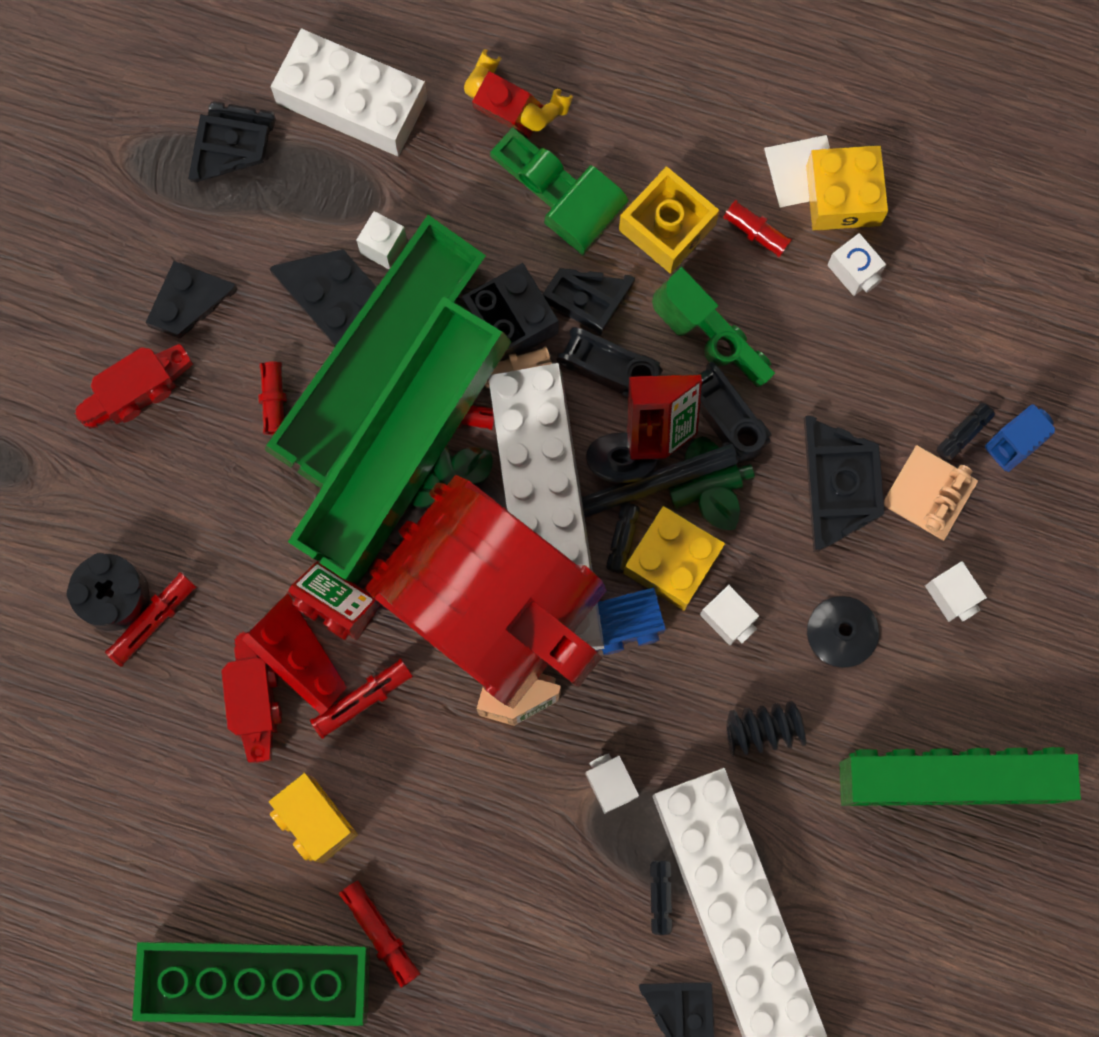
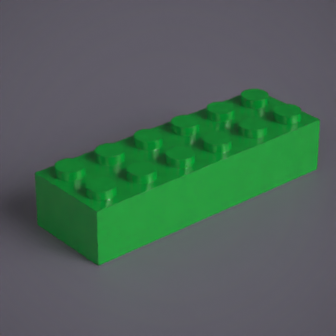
[839,747,1081,806]
[132,941,370,1026]

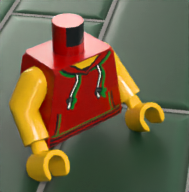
[464,49,573,138]

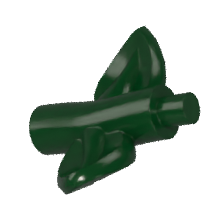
[668,436,755,531]
[410,446,493,508]

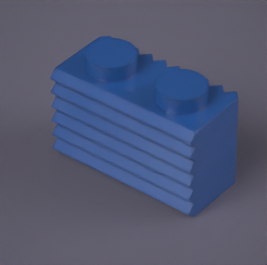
[984,404,1055,472]
[596,588,665,655]

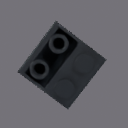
[462,263,559,356]

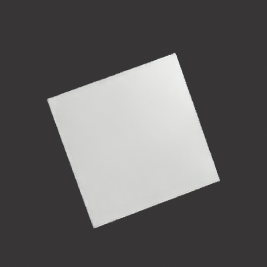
[764,135,830,208]

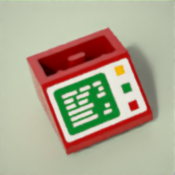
[627,375,702,459]
[288,561,381,640]

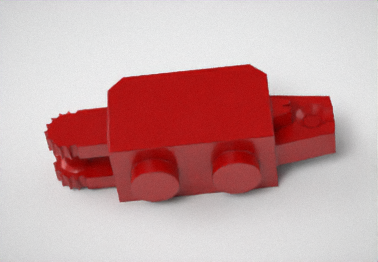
[74,344,193,429]
[221,631,282,764]

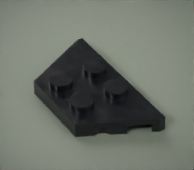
[269,249,377,346]
[804,415,885,552]

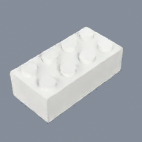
[271,29,427,157]

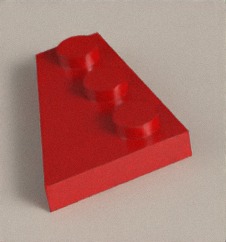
[241,593,347,715]

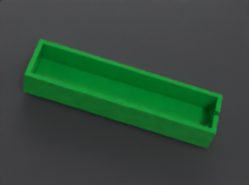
[265,215,486,488]
[288,296,511,585]

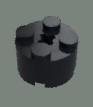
[66,553,150,631]

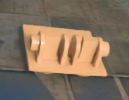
[884,445,978,541]

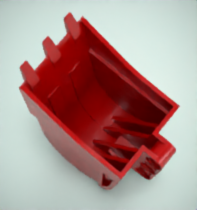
[365,475,607,709]

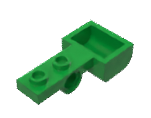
[490,127,629,256]
[652,266,775,387]

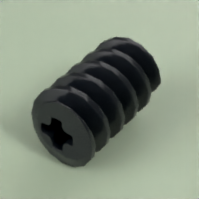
[726,701,806,757]

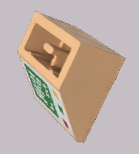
[476,673,561,726]

